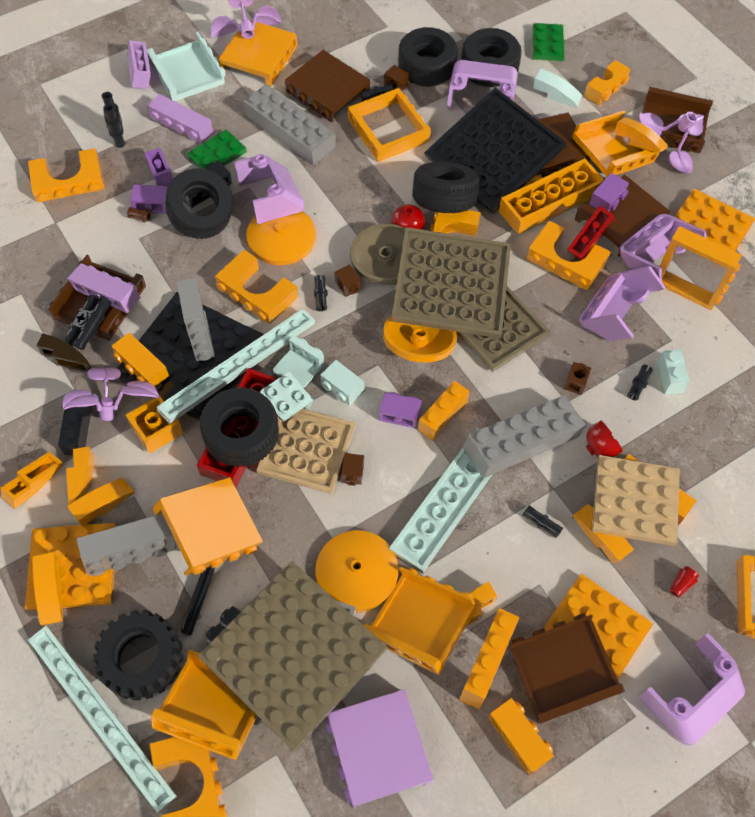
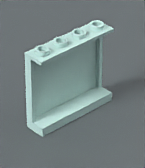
[147,32,226,101]

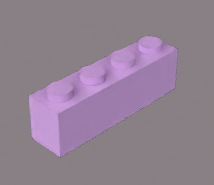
[147,94,213,144]
[67,263,141,313]

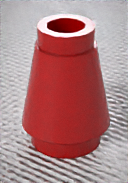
[669,566,699,598]

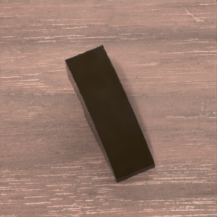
[36,333,92,372]

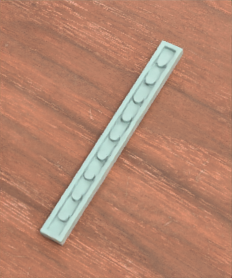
[157,309,315,424]
[28,626,177,814]

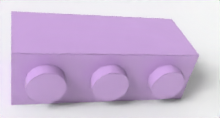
[127,40,151,89]

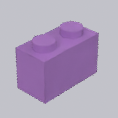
[144,148,173,187]
[589,173,629,212]
[130,185,168,213]
[379,392,422,429]

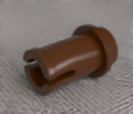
[127,207,151,223]

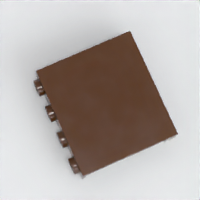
[285,50,370,123]
[642,87,713,154]
[536,112,591,177]
[574,174,670,257]
[48,255,146,341]
[509,613,625,724]

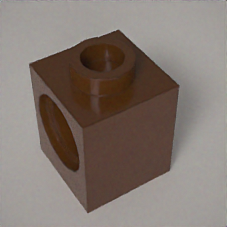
[384,65,409,91]
[334,264,361,297]
[564,362,591,395]
[341,453,364,486]

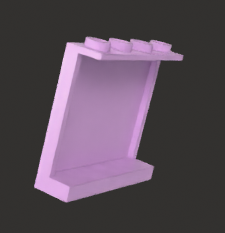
[325,689,434,809]

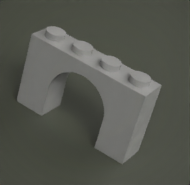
[176,278,215,361]

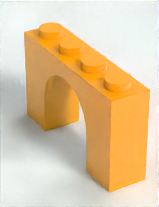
[28,148,105,203]
[430,210,481,236]
[526,220,611,291]
[215,250,299,324]
[459,608,519,710]
[150,737,227,817]

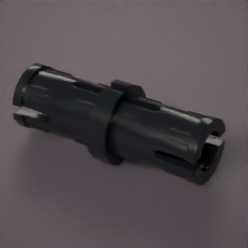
[360,84,393,101]
[314,275,328,312]
[627,365,653,401]
[522,505,563,538]

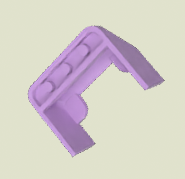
[447,60,518,110]
[234,154,305,224]
[620,214,707,291]
[579,266,665,341]
[638,633,745,745]

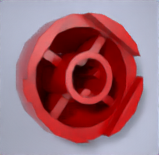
[391,204,425,230]
[585,420,623,457]

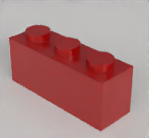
[567,206,615,261]

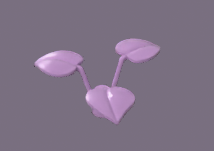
[211,0,281,39]
[639,112,704,174]
[63,367,159,421]

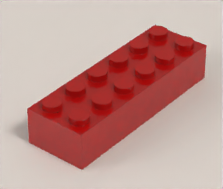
[196,368,277,488]

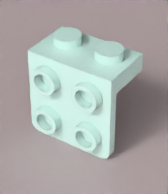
[273,335,324,388]
[260,371,313,421]

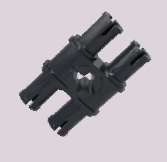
[101,92,125,148]
[63,294,111,351]

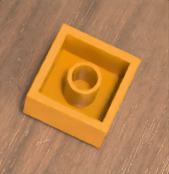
[126,395,183,454]

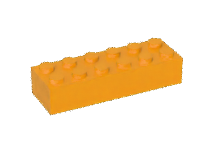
[499,159,604,234]

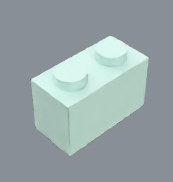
[657,350,690,394]
[321,360,364,405]

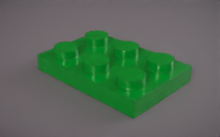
[532,23,565,61]
[187,129,247,169]

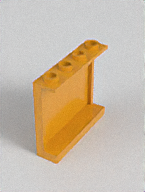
[218,20,297,87]
[572,110,659,177]
[152,478,263,576]
[364,566,477,675]
[151,650,257,760]

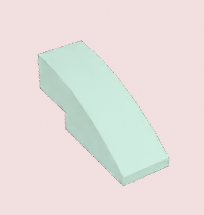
[533,68,582,108]

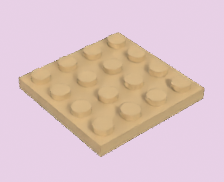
[256,409,356,494]
[592,455,680,546]

